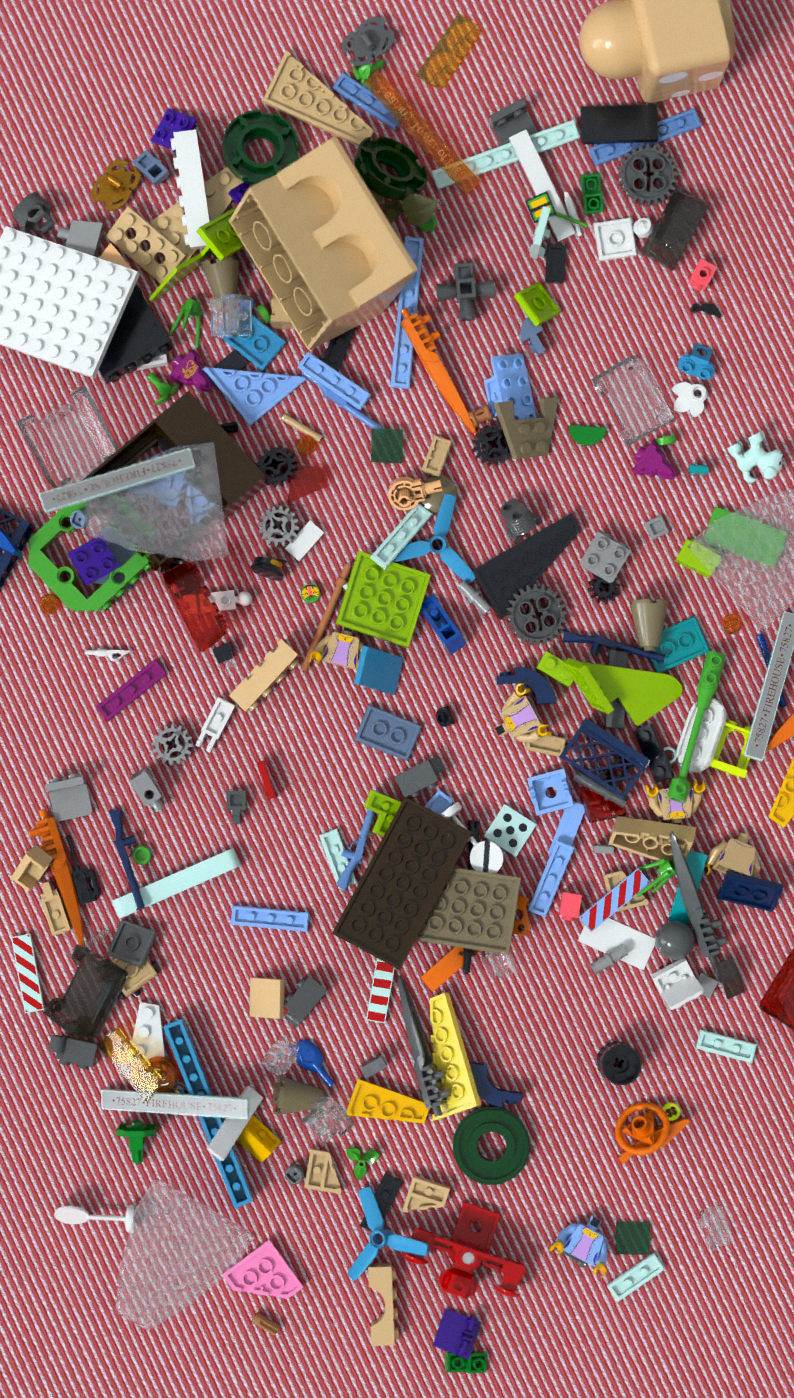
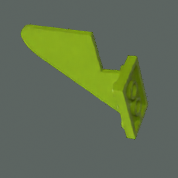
[149,207,245,302]
[563,658,682,726]

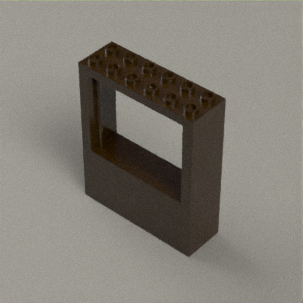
[83,391,266,573]

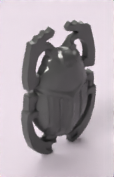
[341,17,395,68]

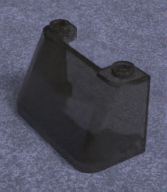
[44,944,128,1039]

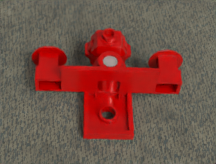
[401,1201,526,1299]

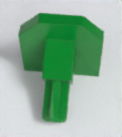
[116,1121,158,1164]

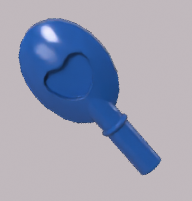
[294,1040,335,1087]

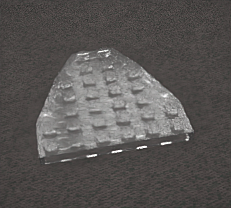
[83,442,229,561]
[688,488,794,631]
[115,1177,255,1331]

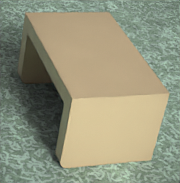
[11,845,54,892]

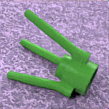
[168,299,203,349]
[637,858,676,897]

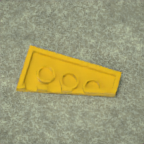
[768,757,794,829]
[345,1078,430,1123]

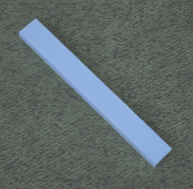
[390,237,424,389]

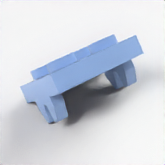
[527,769,574,816]

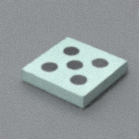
[484,804,537,857]

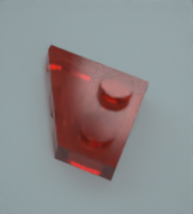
[288,465,329,502]
[578,787,627,823]

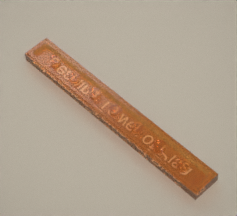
[364,70,481,196]

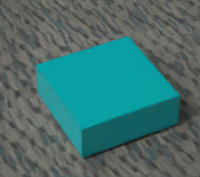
[687,465,709,476]

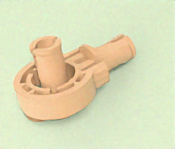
[388,477,443,511]

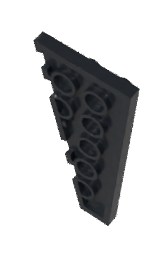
[472,513,581,620]

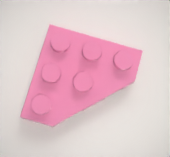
[222,1239,304,1299]

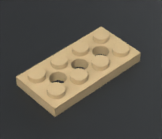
[106,206,187,283]

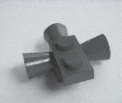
[436,263,495,321]

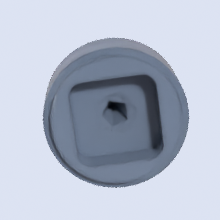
[70,510,90,529]

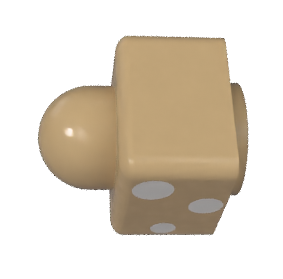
[579,0,735,103]

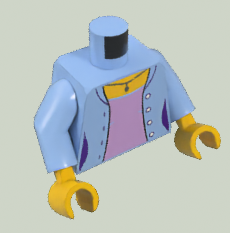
[549,1215,608,1278]

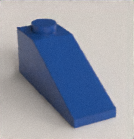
[420,594,466,655]

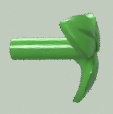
[353,59,385,91]
[147,373,180,405]
[346,1147,380,1180]

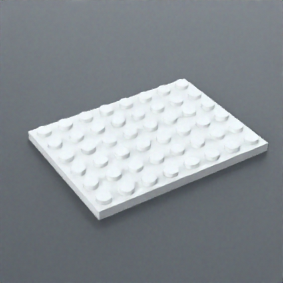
[0,226,140,379]

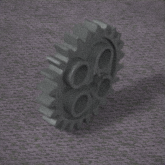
[616,143,679,207]
[505,584,567,646]

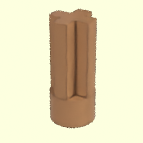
[251,1312,280,1336]

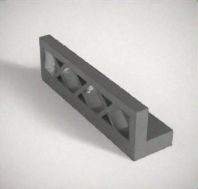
[604,650,628,729]

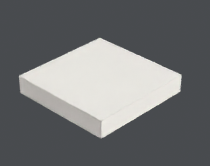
[593,218,637,262]

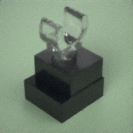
[212,642,239,676]

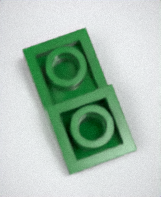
[580,173,604,214]
[445,1351,487,1374]

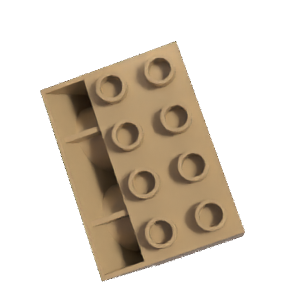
[229,136,418,351]

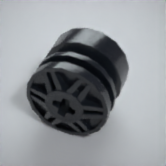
[596,1041,642,1086]

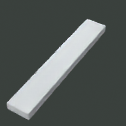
[509,130,575,242]

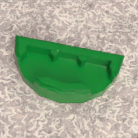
[568,425,606,446]

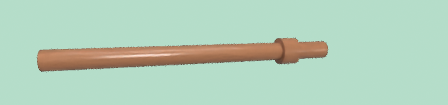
[300,564,353,672]

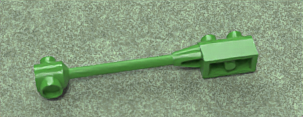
[667,651,726,803]

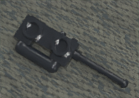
[66,835,101,904]

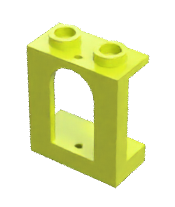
[708,720,751,778]

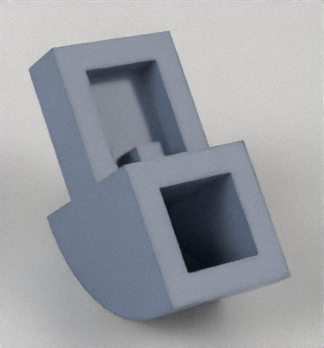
[133,149,170,187]
[520,317,546,357]

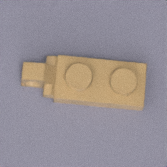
[40,881,72,936]

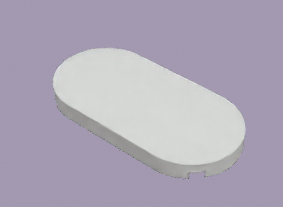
[676,698,727,773]

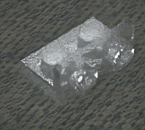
[698,1204,734,1251]

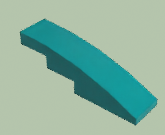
[668,851,708,924]

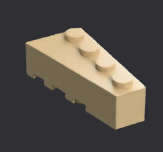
[229,639,299,712]

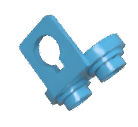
[678,343,715,380]

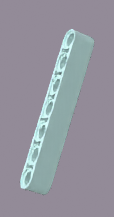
[112,848,241,919]

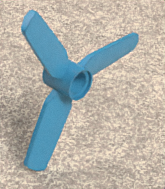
[393,494,476,583]
[348,1187,429,1281]

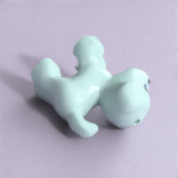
[727,430,784,484]

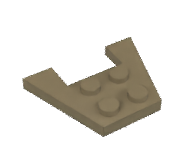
[493,397,559,459]

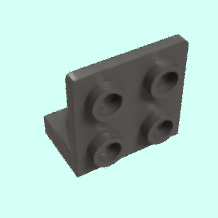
[489,98,538,145]

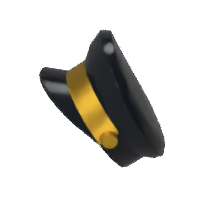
[250,557,287,581]

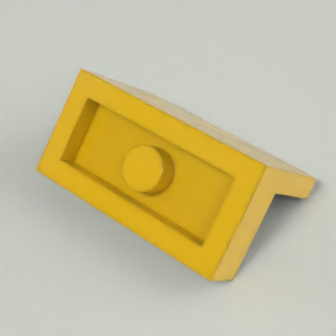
[237,1115,281,1163]

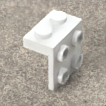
[650,958,704,1010]

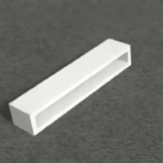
[170,130,209,250]

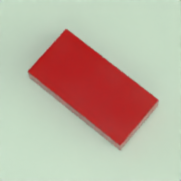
[257,761,276,800]

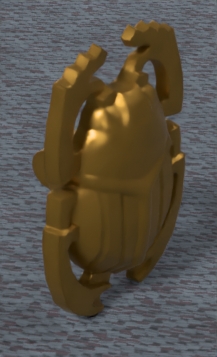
[91,159,142,211]

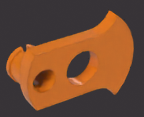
[513,896,531,936]

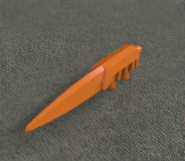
[400,307,477,434]
[28,809,84,949]

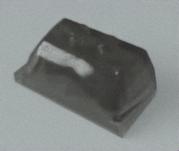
[640,186,711,271]

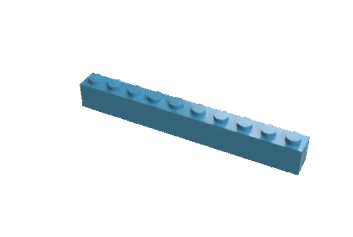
[163,1018,254,1208]

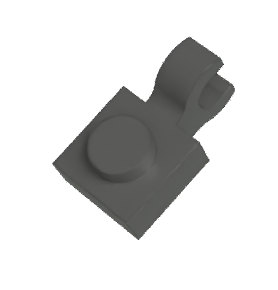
[227,791,246,824]

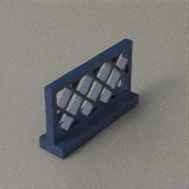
[0,507,35,590]
[560,718,650,800]

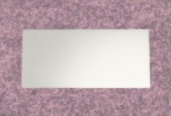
[578,918,655,970]

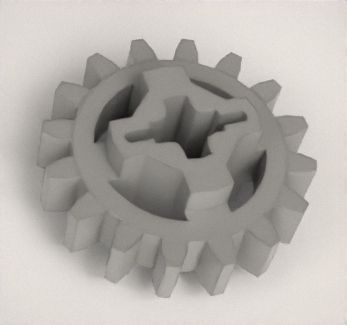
[258,505,300,548]
[151,724,193,766]

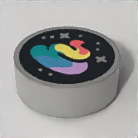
[169,1082,189,1094]

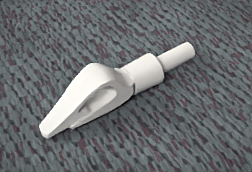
[564,192,582,237]
[85,648,131,662]

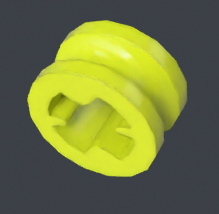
[662,1102,680,1121]

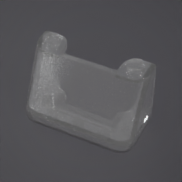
[591,355,675,446]

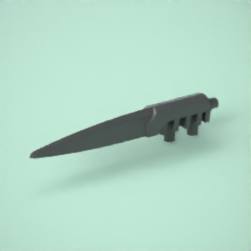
[670,831,728,964]
[398,975,451,1117]

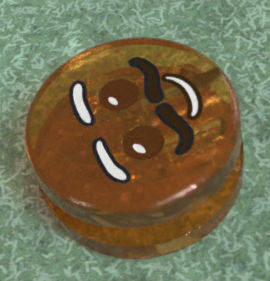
[140,1056,177,1093]

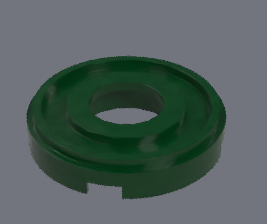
[222,110,299,185]
[354,136,428,201]
[452,1106,530,1185]

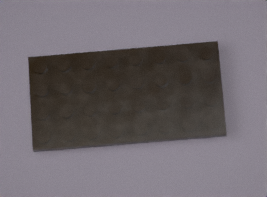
[332,797,473,970]

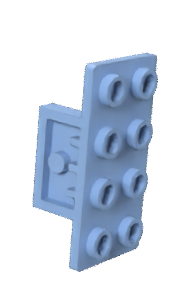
[484,354,537,420]

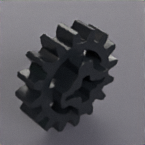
[472,425,511,467]
[256,445,298,488]

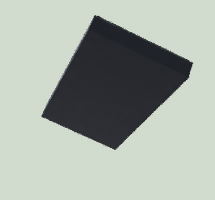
[581,104,658,145]

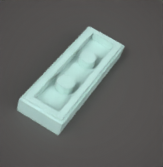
[319,829,357,889]
[695,1029,757,1063]
[606,1252,665,1302]

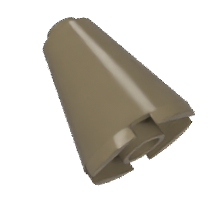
[201,256,239,309]
[630,599,668,651]
[272,1076,327,1115]

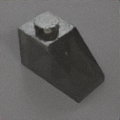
[712,956,745,999]

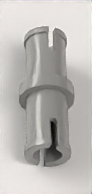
[457,580,492,615]
[589,945,628,975]

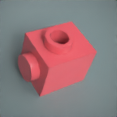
[688,259,717,291]

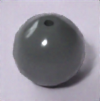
[655,920,695,960]

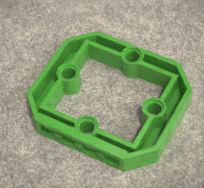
[29,492,157,612]

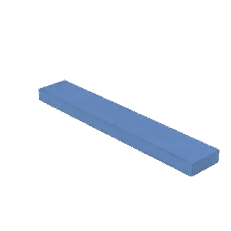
[588,108,701,167]

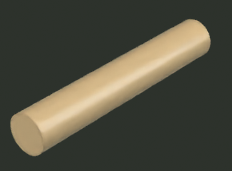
[281,413,323,442]

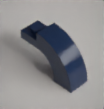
[496,667,556,705]
[469,1062,523,1107]

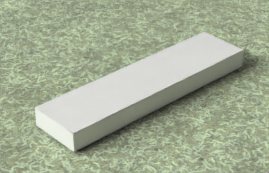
[207,1086,263,1161]

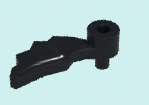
[690,303,722,318]

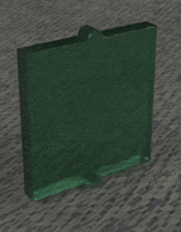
[371,427,403,465]
[614,1221,652,1255]

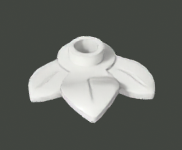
[672,382,707,417]

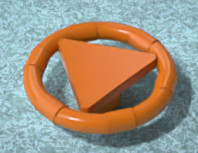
[615,1102,670,1156]

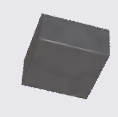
[360,1054,387,1079]

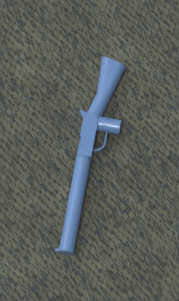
[301,372,388,439]
[335,790,383,892]

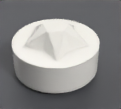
[633,218,653,238]

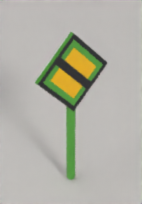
[525,191,588,228]

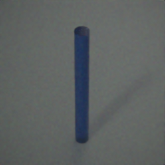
[756,633,788,708]

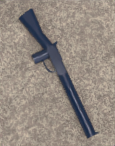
[563,629,666,663]
[109,810,145,911]

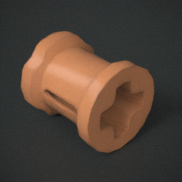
[468,404,493,428]

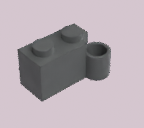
[394,756,445,799]
[284,976,327,1028]
[48,1035,99,1069]

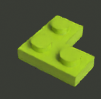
[364,790,402,837]

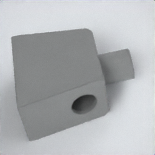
[57,220,105,257]
[129,767,165,813]

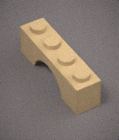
[368,1263,399,1346]

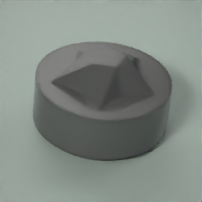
[285,1164,305,1184]

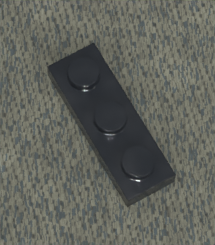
[634,723,675,784]

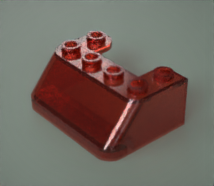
[162,560,228,653]

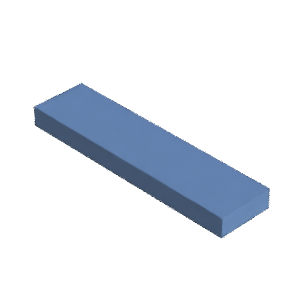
[332,73,406,131]

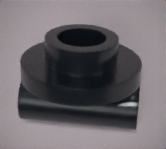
[436,706,455,727]

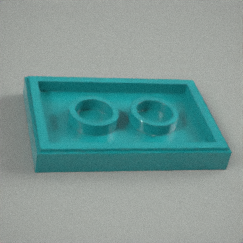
[651,616,710,673]

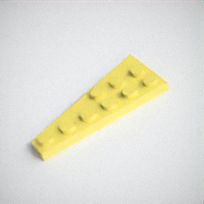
[430,992,481,1121]

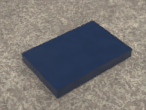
[717,871,784,912]

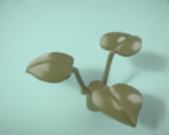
[366,185,437,226]

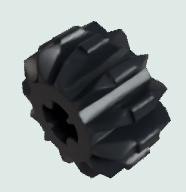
[587,575,620,604]

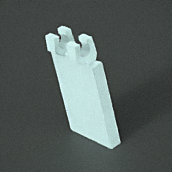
[529,206,551,259]

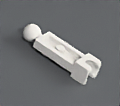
[181,590,252,616]

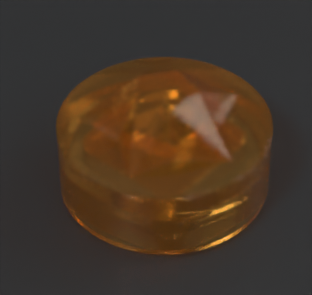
[296,436,316,456]
[40,594,59,614]
[722,614,742,634]

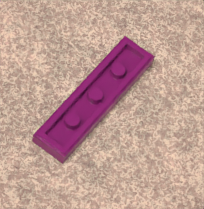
[96,659,168,722]

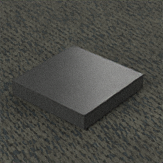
[107,919,158,969]

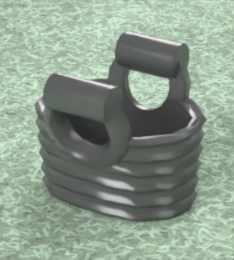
[12,192,54,235]
[500,499,542,543]

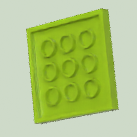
[335,551,431,648]

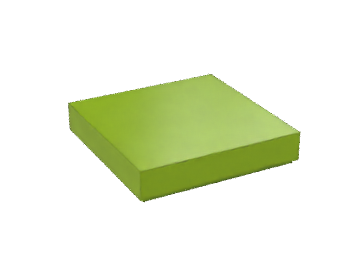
[514,282,561,327]

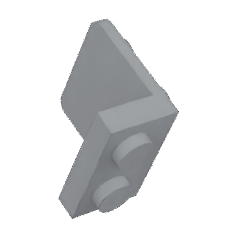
[580,532,631,583]
[45,773,93,822]

